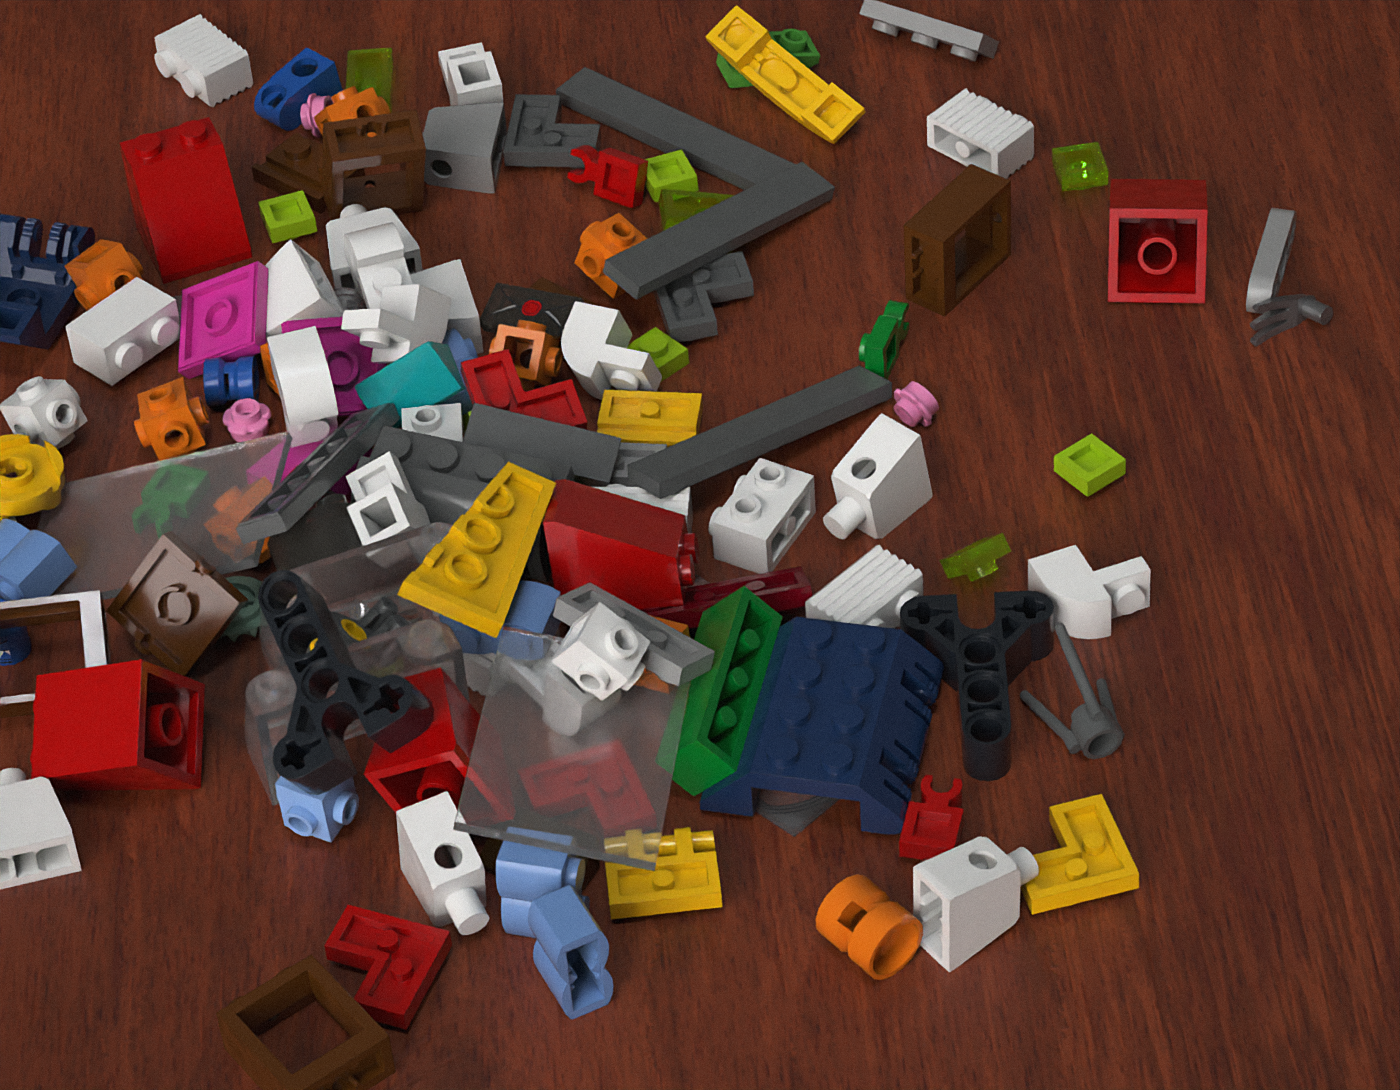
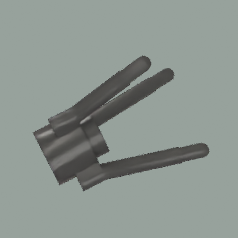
[1020,623,1125,759]

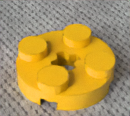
[0,434,65,521]

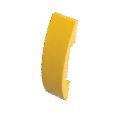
[705,5,866,144]

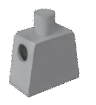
[422,102,507,194]

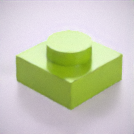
[645,149,699,202]
[258,190,317,244]
[627,327,689,383]
[1054,433,1126,497]

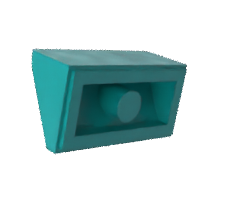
[354,341,466,428]

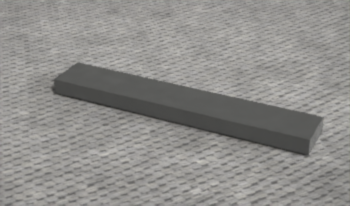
[556,67,796,190]
[603,162,835,300]
[627,365,892,499]
[236,402,400,544]

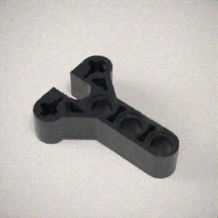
[258,570,434,795]
[900,591,1054,781]

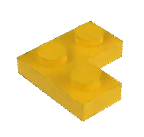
[1020,794,1139,915]

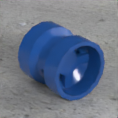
[203,356,260,407]

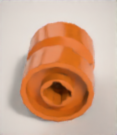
[815,874,923,980]

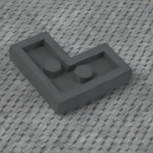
[503,94,601,168]
[653,251,754,342]

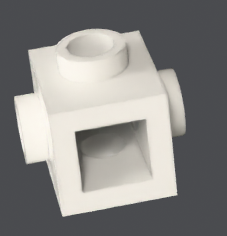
[0,376,88,449]
[551,602,651,701]

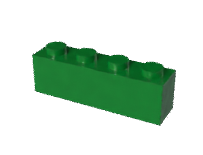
[654,586,782,797]

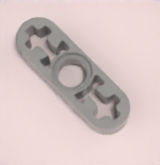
[1246,208,1297,314]

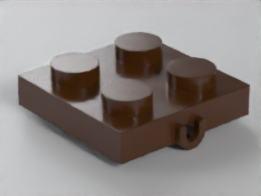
[106,531,248,677]

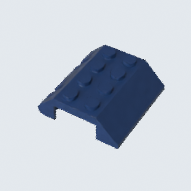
[0,213,95,350]
[699,617,944,835]

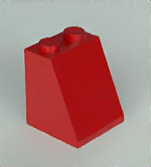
[119,117,253,284]
[1108,179,1208,303]
[543,479,699,610]
[30,659,205,791]
[363,667,515,834]

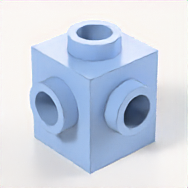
[275,776,359,843]

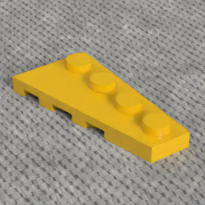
[397,461,556,638]

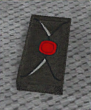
[479,283,585,346]

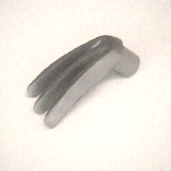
[1250,294,1333,346]

